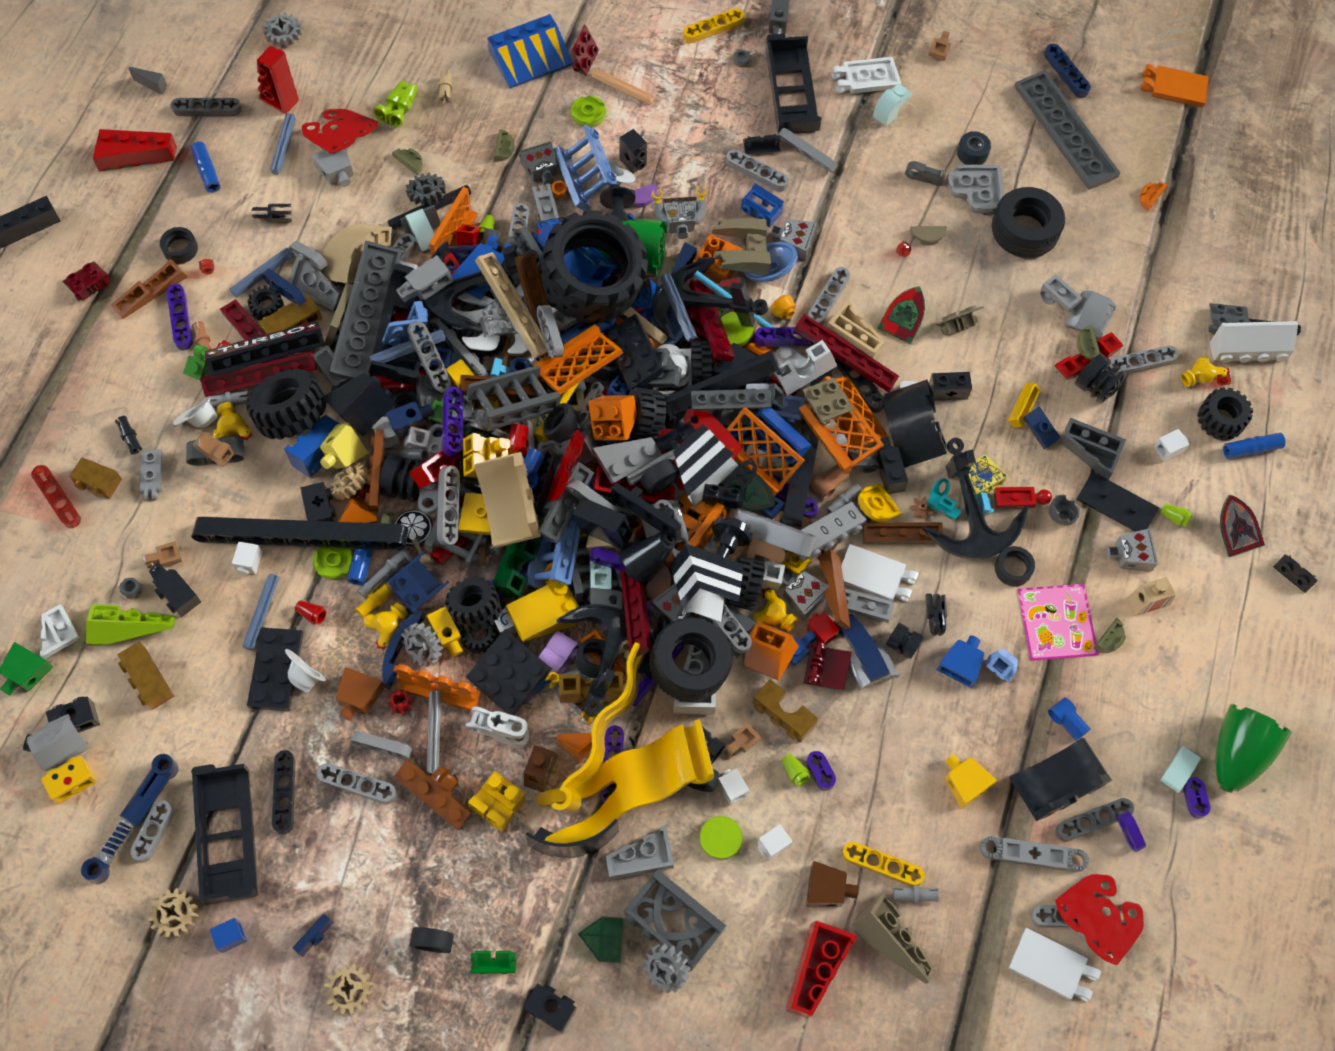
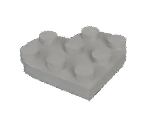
[947,165,1004,214]

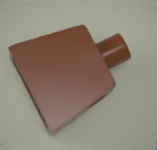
[336,667,385,721]

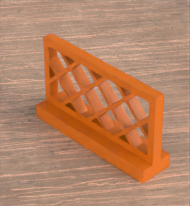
[429,187,478,266]
[532,324,623,395]
[819,376,889,451]
[799,390,884,474]
[727,407,805,496]

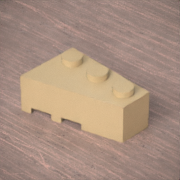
[826,301,885,360]

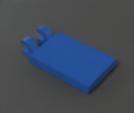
[451,235,514,300]

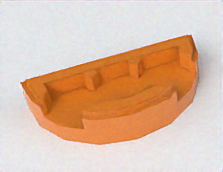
[1140,182,1168,211]

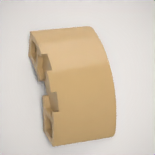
[320,223,392,283]
[474,452,541,548]

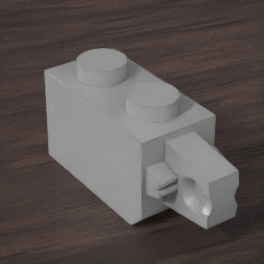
[397,256,454,302]

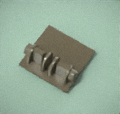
[937,305,984,335]
[802,378,854,426]

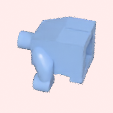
[983,648,1018,682]

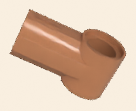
[809,465,850,501]

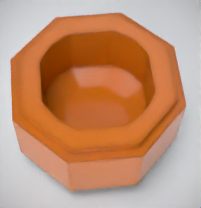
[551,180,569,199]

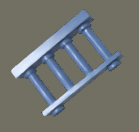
[553,125,617,211]
[525,514,580,589]

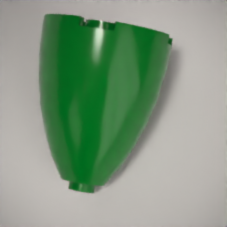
[597,219,667,277]
[1215,704,1292,793]

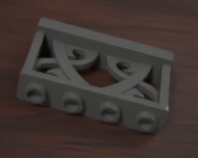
[624,869,726,971]

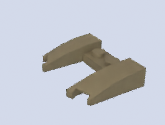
[712,218,771,276]

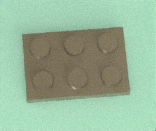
[323,282,353,349]

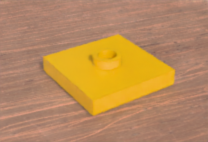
[458,493,491,535]

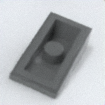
[128,67,167,95]

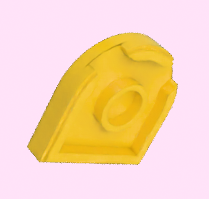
[858,483,902,522]

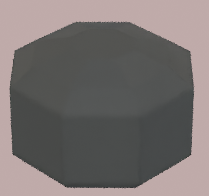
[120,578,141,599]

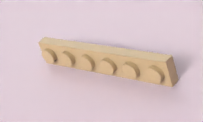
[475,252,548,359]

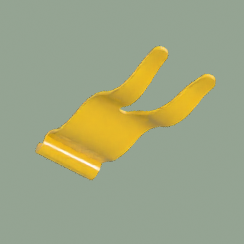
[552,643,645,814]
[536,719,714,844]

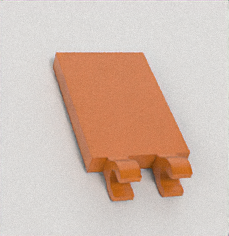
[1140,64,1209,108]

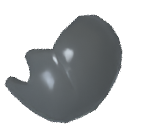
[1049,494,1079,526]

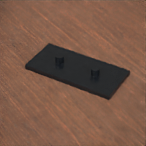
[1076,471,1159,532]

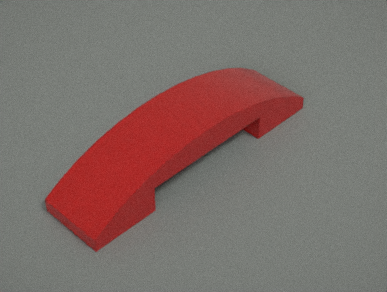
[1055,332,1124,380]

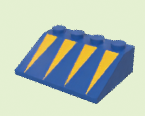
[487,14,573,89]

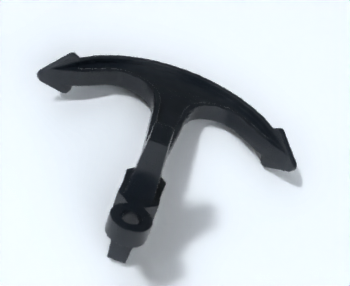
[426,241,540,331]
[653,257,768,341]
[922,438,1029,560]
[556,604,656,717]

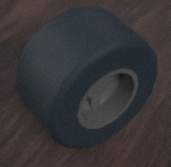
[957,131,991,165]

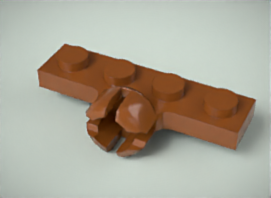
[366,429,385,511]
[394,759,473,830]

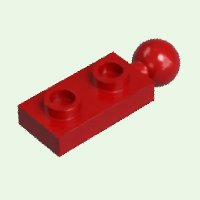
[994,487,1052,508]

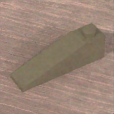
[852,892,935,984]

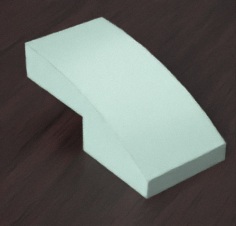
[405,209,434,252]
[590,560,611,590]
[1160,746,1201,793]

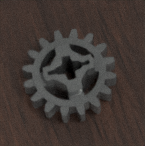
[406,172,446,206]

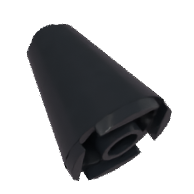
[620,531,675,583]

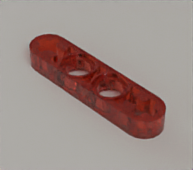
[31,465,81,528]

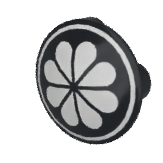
[394,510,433,546]

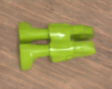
[373,80,418,127]

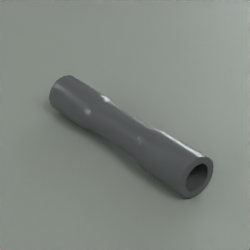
[383,448,429,461]

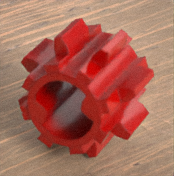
[387,689,414,716]

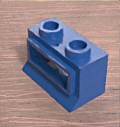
[741,183,784,227]

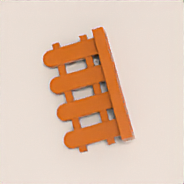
[665,493,728,569]
[393,664,482,711]

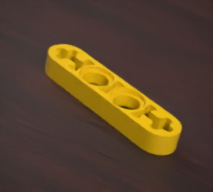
[683,8,744,43]
[842,842,925,887]

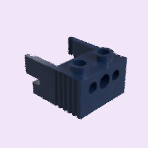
[384,552,450,614]

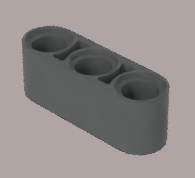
[186,437,244,466]

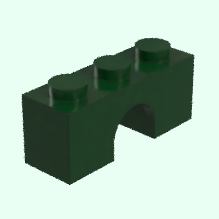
[492,538,541,597]

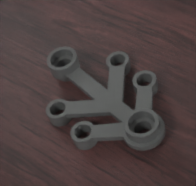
[566,380,604,430]

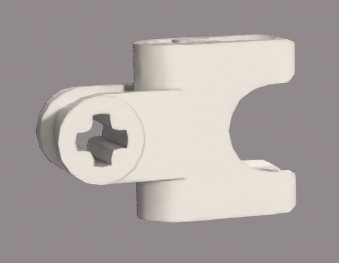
[465,706,530,748]

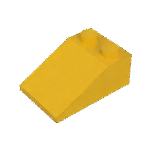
[505,582,579,642]

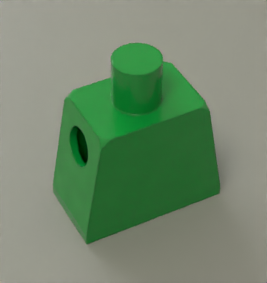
[0,642,53,696]

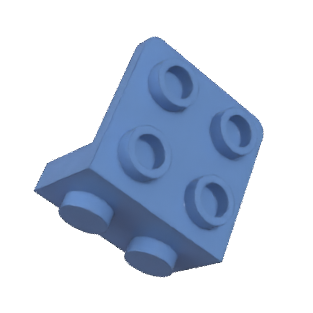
[383,301,428,346]
[774,394,805,424]

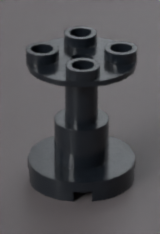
[600,184,635,221]
[712,516,753,558]

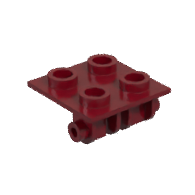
[571,24,599,76]
[62,261,111,301]
[803,642,851,691]

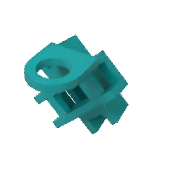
[926,478,962,521]

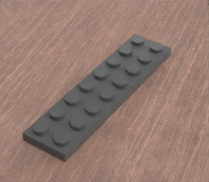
[1014,70,1120,190]
[329,240,402,380]

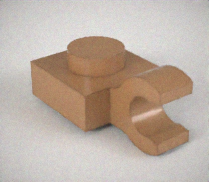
[928,31,951,61]
[143,541,182,568]
[724,723,761,759]

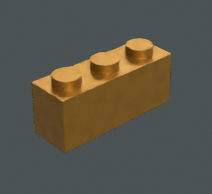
[259,294,323,334]
[117,641,175,710]

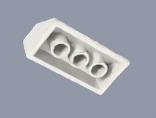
[1210,321,1298,363]

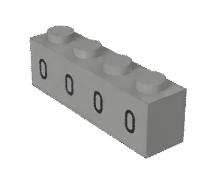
[796,502,866,561]

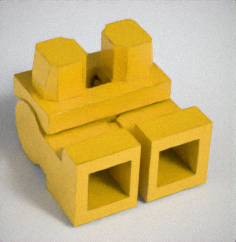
[463,433,510,478]
[468,771,526,832]

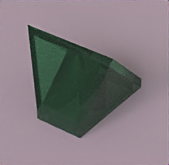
[578,916,624,963]

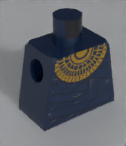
[386,402,435,439]

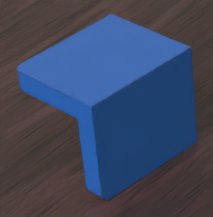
[210,918,247,953]

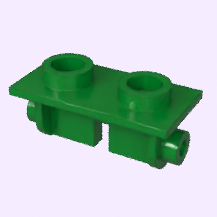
[470,950,517,974]

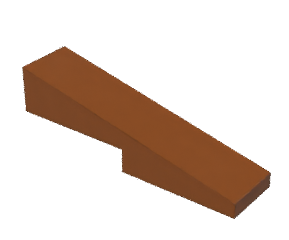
[111,259,188,319]
[817,549,850,630]

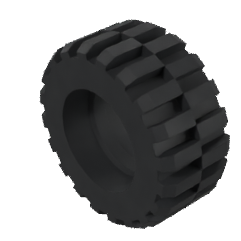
[246,369,327,440]

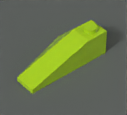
[86,604,175,646]

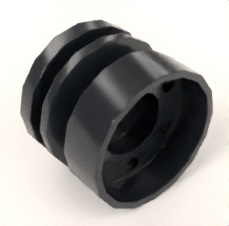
[1075,353,1127,404]
[379,455,423,502]

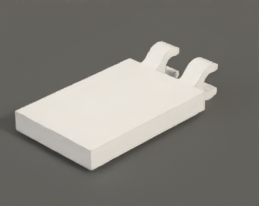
[831,57,902,94]
[841,544,918,602]
[1008,928,1101,1002]

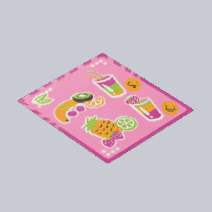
[1018,584,1099,660]

